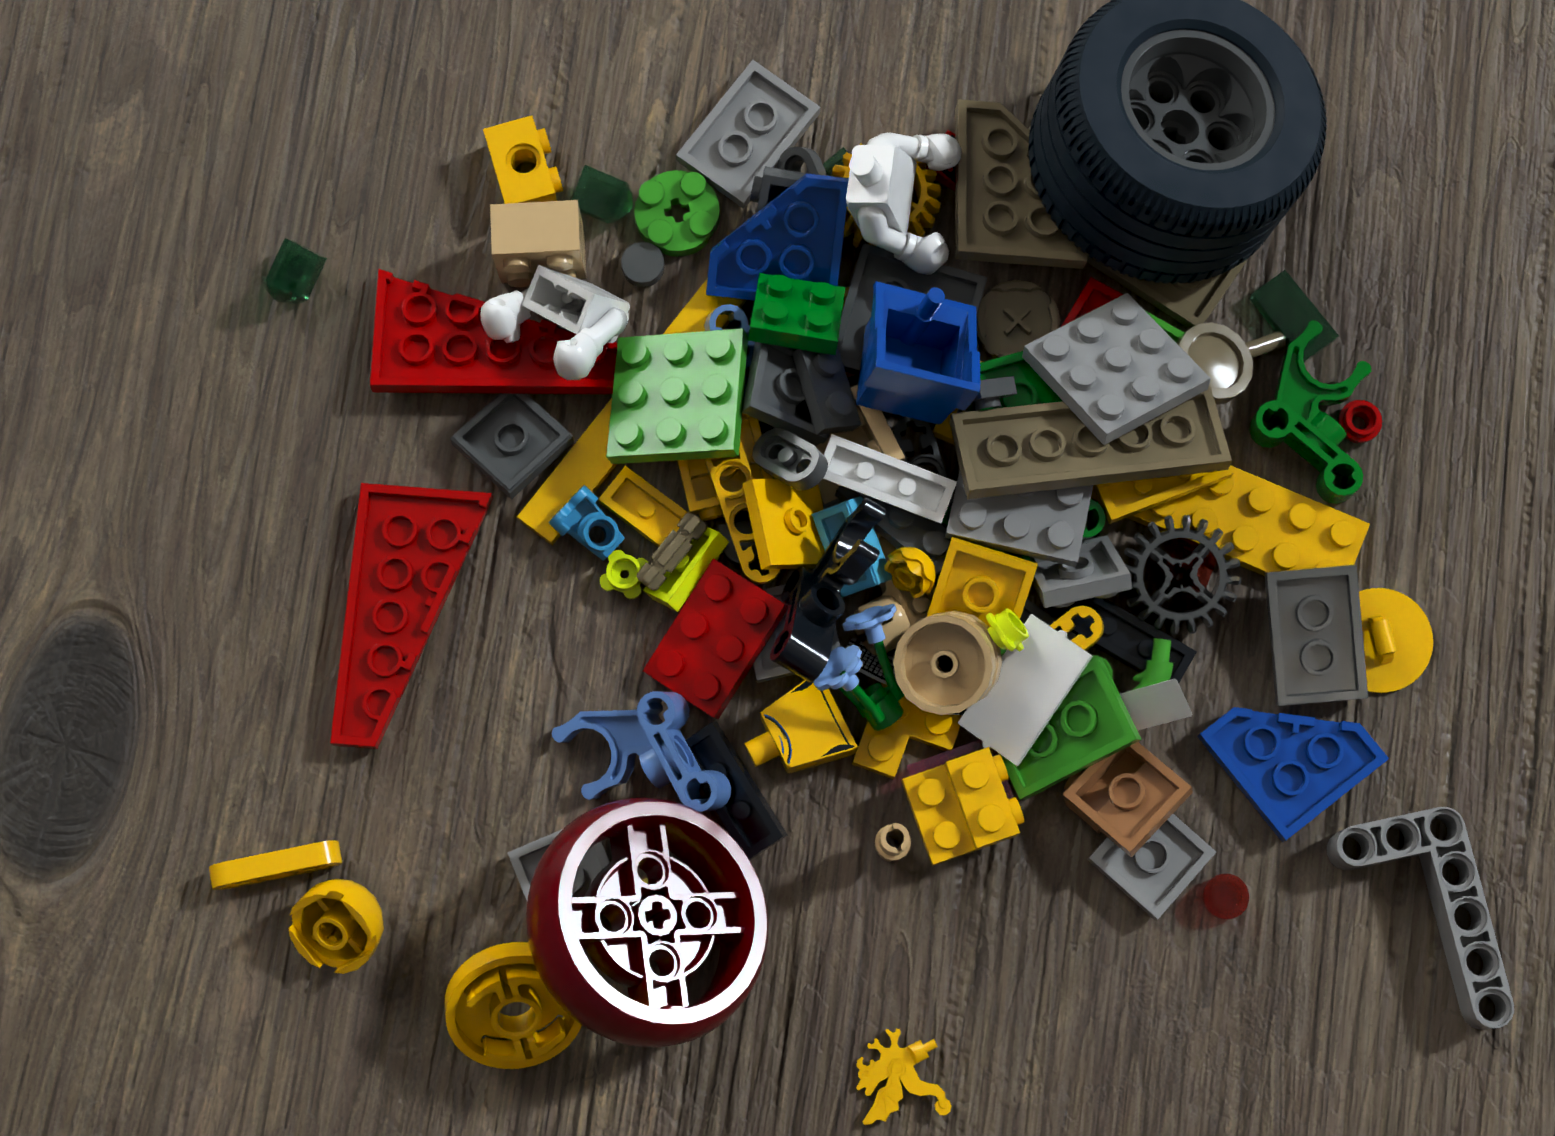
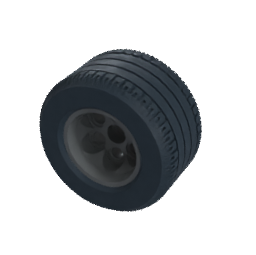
[1028,0,1327,284]

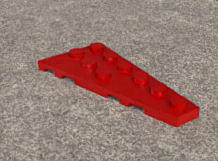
[370,269,618,394]
[330,483,494,749]

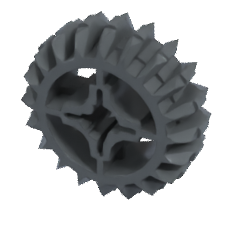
[1124,515,1241,634]

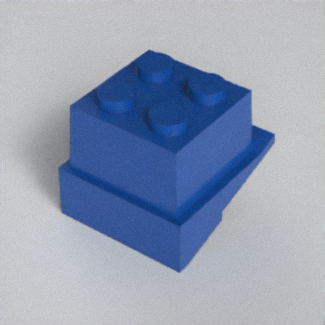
[856,281,981,425]

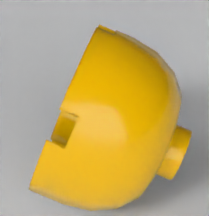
[288,879,384,974]

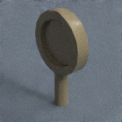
[1176,322,1286,405]

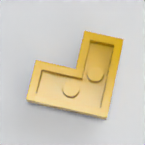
[852,683,962,779]

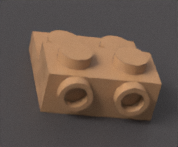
[1063,742,1193,858]

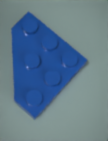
[706,173,849,300]
[1197,707,1389,842]

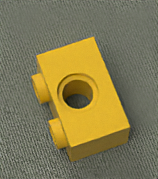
[483,115,563,204]

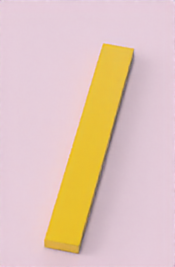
[517,278,747,546]

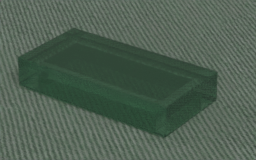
[1249,270,1339,363]

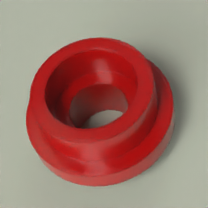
[1338,400,1382,443]

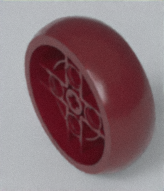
[526,798,768,1047]

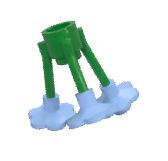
[814,604,904,731]

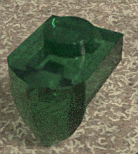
[570,165,633,224]
[262,238,327,304]

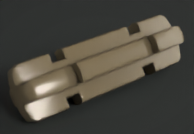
[636,512,707,591]

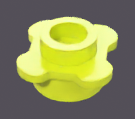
[599,550,649,599]
[986,608,1029,652]

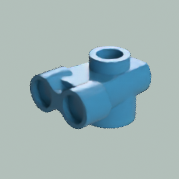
[548,485,625,561]

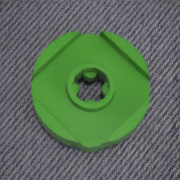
[634,170,720,257]

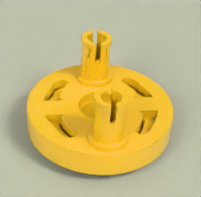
[444,942,582,1069]

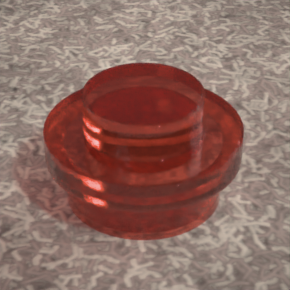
[1203,874,1249,919]

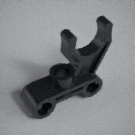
[770,498,886,682]

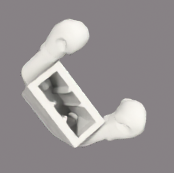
[846,132,961,275]
[480,265,630,380]

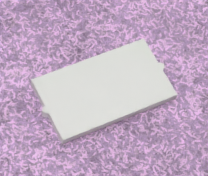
[958,614,1093,766]

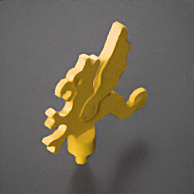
[856,1028,952,1125]

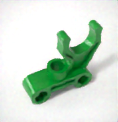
[1249,320,1371,504]

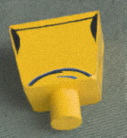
[744,680,858,773]

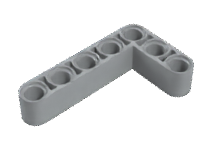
[1327,807,1514,1029]

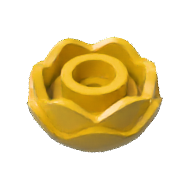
[884,547,936,598]

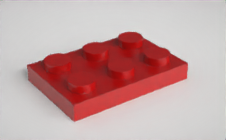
[643,558,788,719]

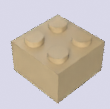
[490,200,586,287]

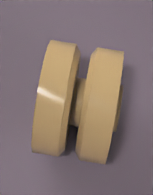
[893,610,1002,715]

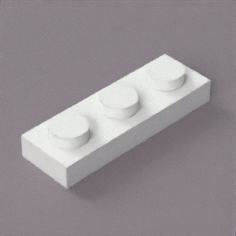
[823,434,957,524]

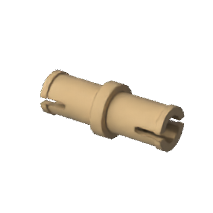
[874,823,911,862]

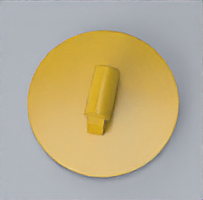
[1359,588,1433,693]

